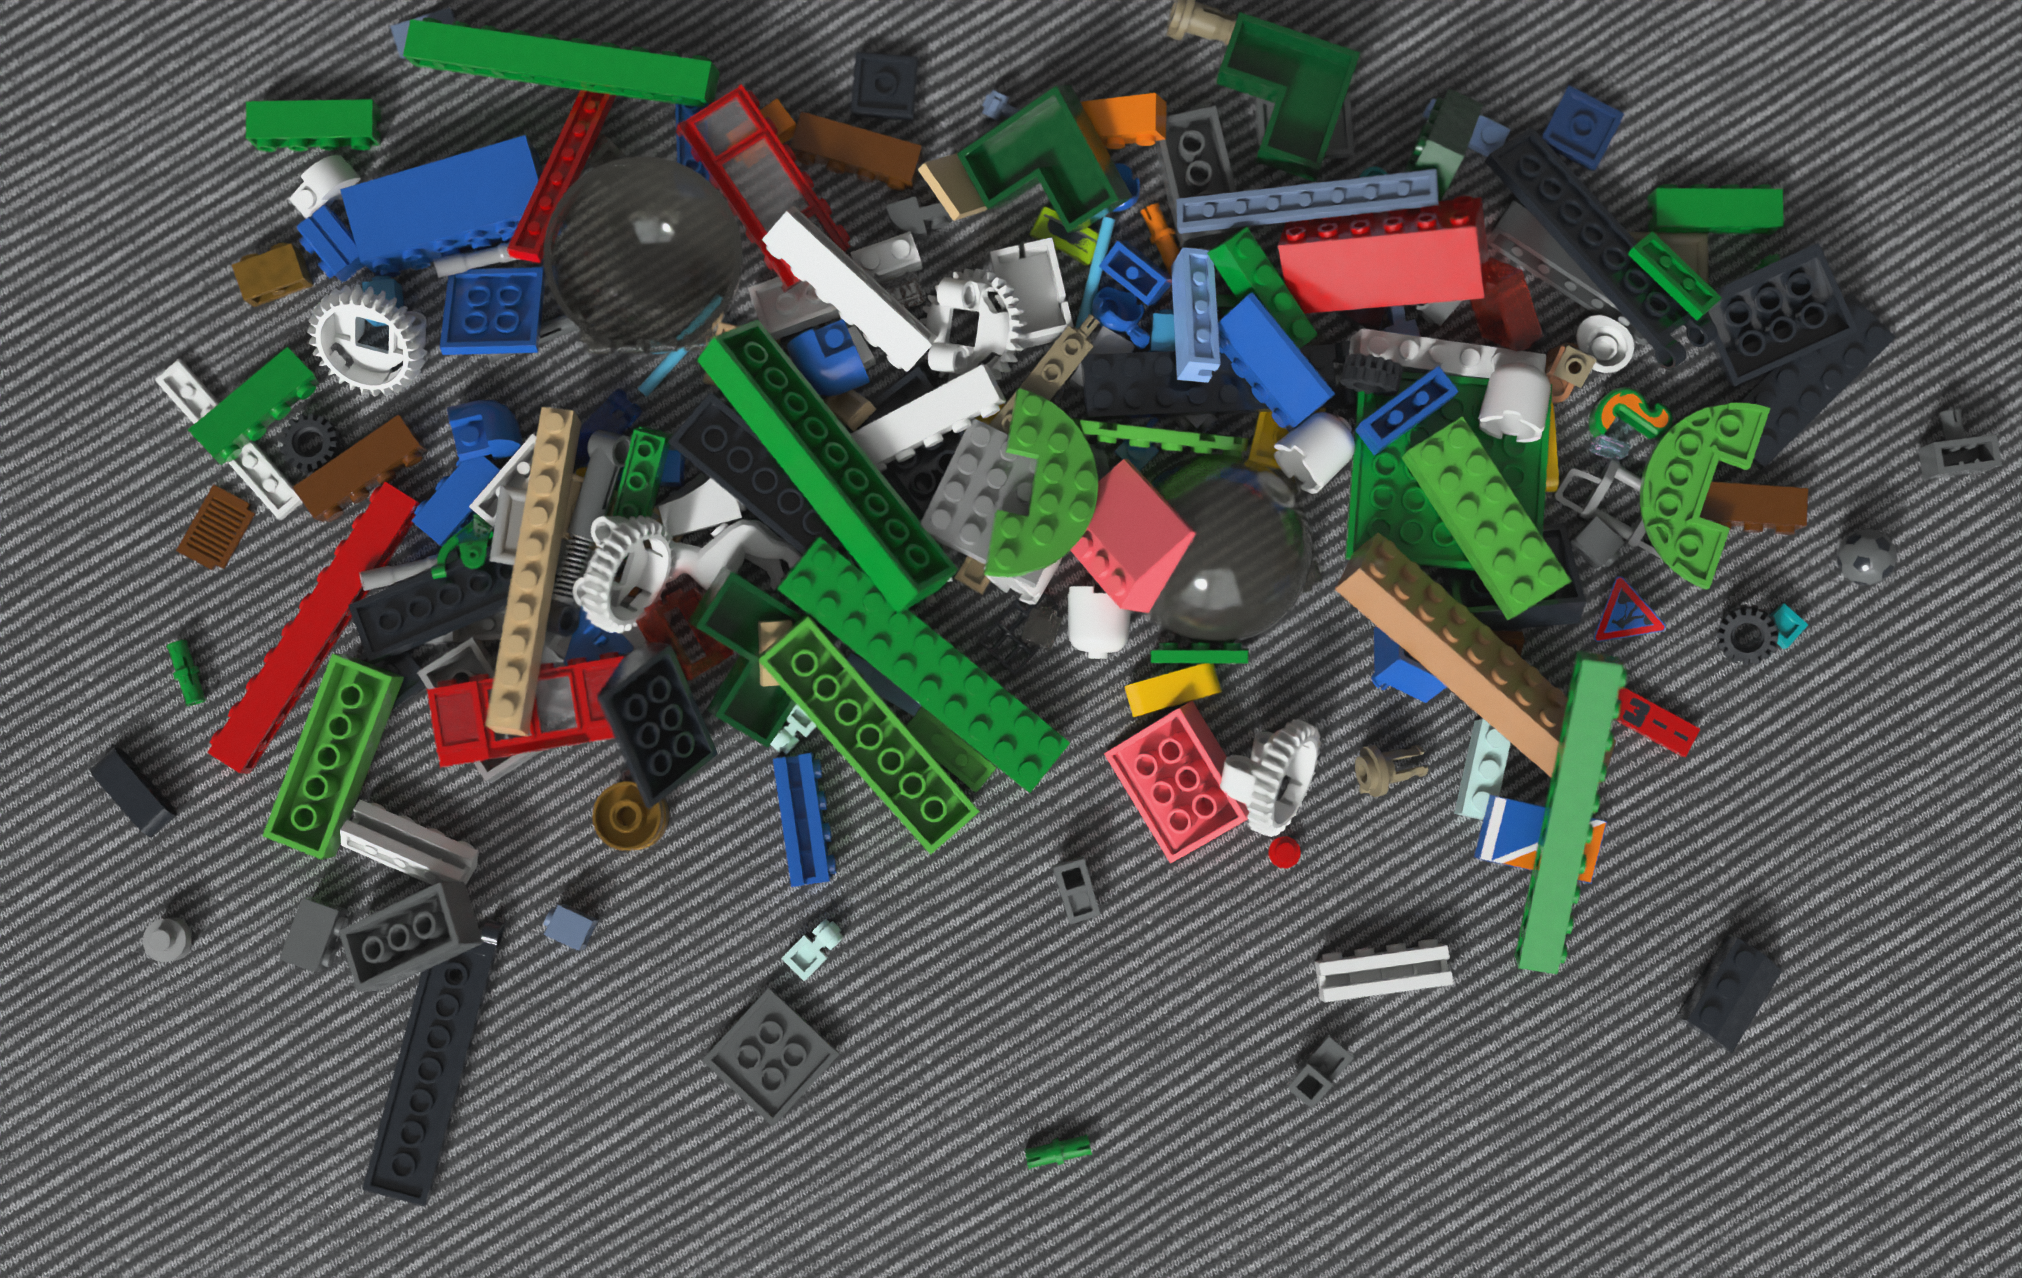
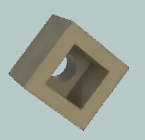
[1553,343,1597,388]

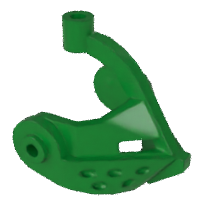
[431,514,494,579]

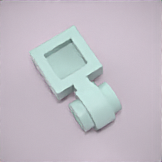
[771,704,816,754]
[781,919,844,981]

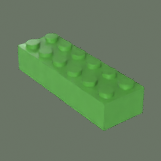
[1402,417,1571,620]
[262,654,404,860]

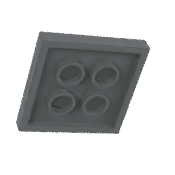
[702,987,840,1127]

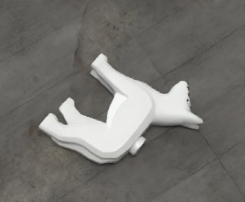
[666,520,802,590]

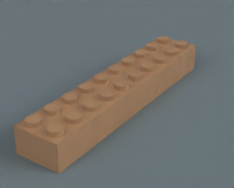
[1335,533,1616,784]

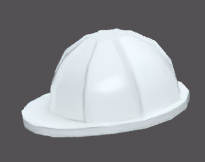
[1576,315,1634,373]

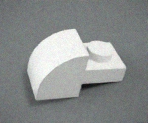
[289,155,361,218]

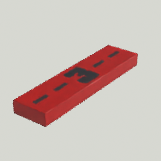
[1613,687,1700,757]

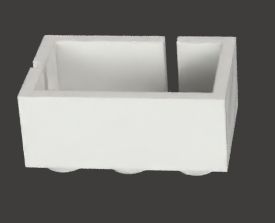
[990,237,1073,349]

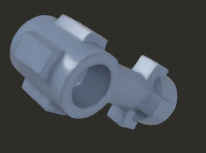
[982,89,1020,121]

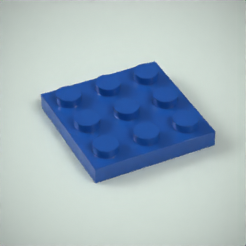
[440,267,546,355]

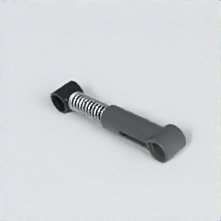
[546,430,631,637]

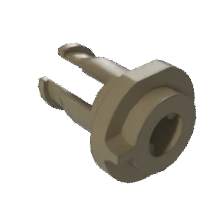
[1166,0,1236,45]
[1355,745,1428,797]

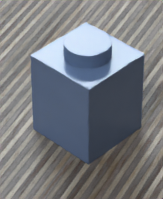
[544,904,599,951]

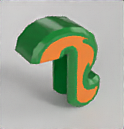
[1588,387,1673,439]

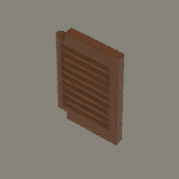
[176,484,255,571]

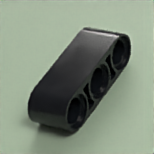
[90,747,177,837]

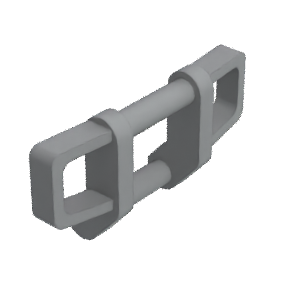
[1553,458,1662,559]

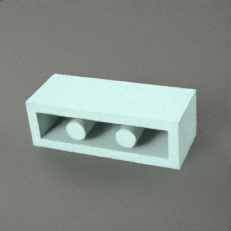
[1454,719,1511,820]

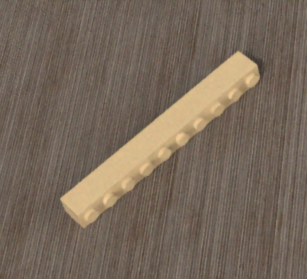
[486,407,581,736]

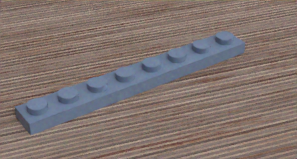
[1177,169,1439,234]

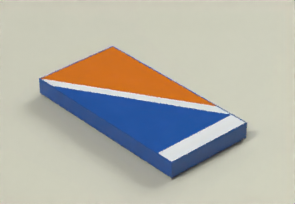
[1474,794,1607,884]

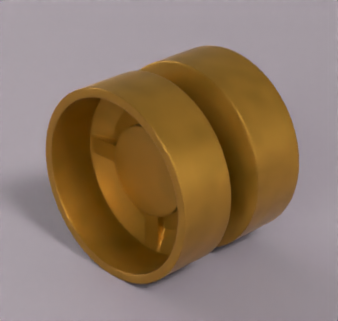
[592,782,669,851]

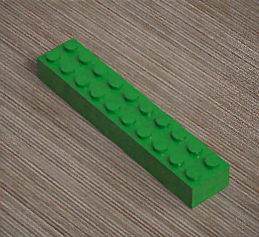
[697,319,958,614]
[776,537,1070,793]

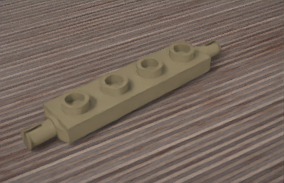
[989,314,1100,435]

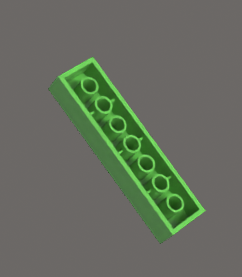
[758,614,979,855]

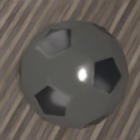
[1836,528,1897,586]

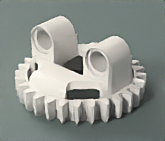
[920,269,1027,382]
[307,285,427,396]
[573,516,676,633]
[1220,719,1321,837]

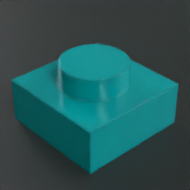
[1770,603,1808,649]

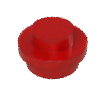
[1268,836,1301,869]

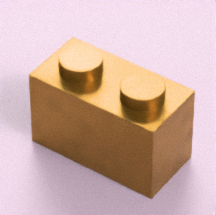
[232,243,313,307]

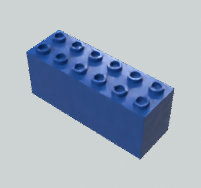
[340,135,559,278]

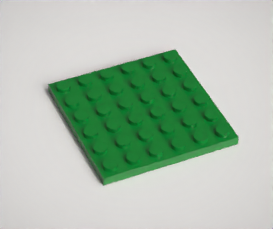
[1345,372,1552,571]

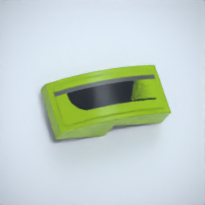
[1029,207,1099,265]

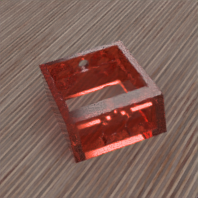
[1470,257,1543,352]
[636,587,735,682]

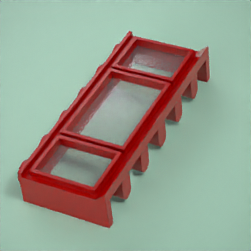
[676,84,850,293]

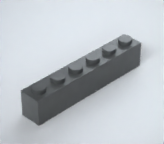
[1487,200,1659,346]

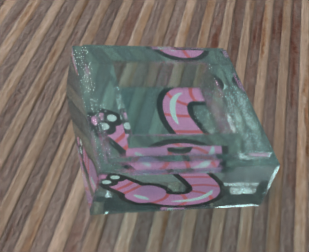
[1589,434,1631,461]

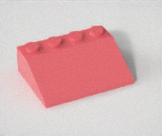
[1070,459,1196,613]
[1104,701,1250,864]

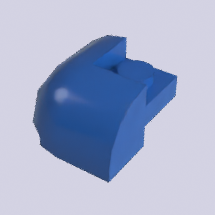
[786,319,870,397]
[447,400,523,461]

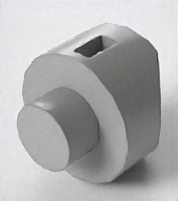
[143,918,191,962]

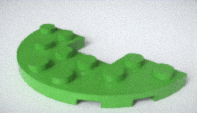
[984,388,1098,577]
[1640,403,1770,590]
[1071,418,1249,457]

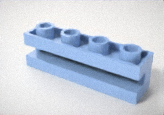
[1171,247,1220,383]

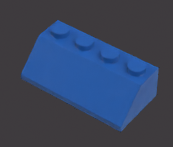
[1218,293,1335,432]

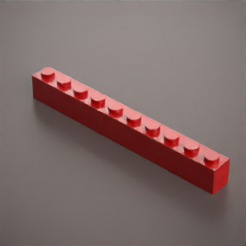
[207,482,420,774]

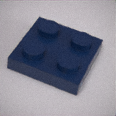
[1541,86,1625,172]

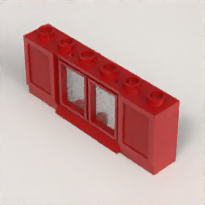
[427,652,625,767]

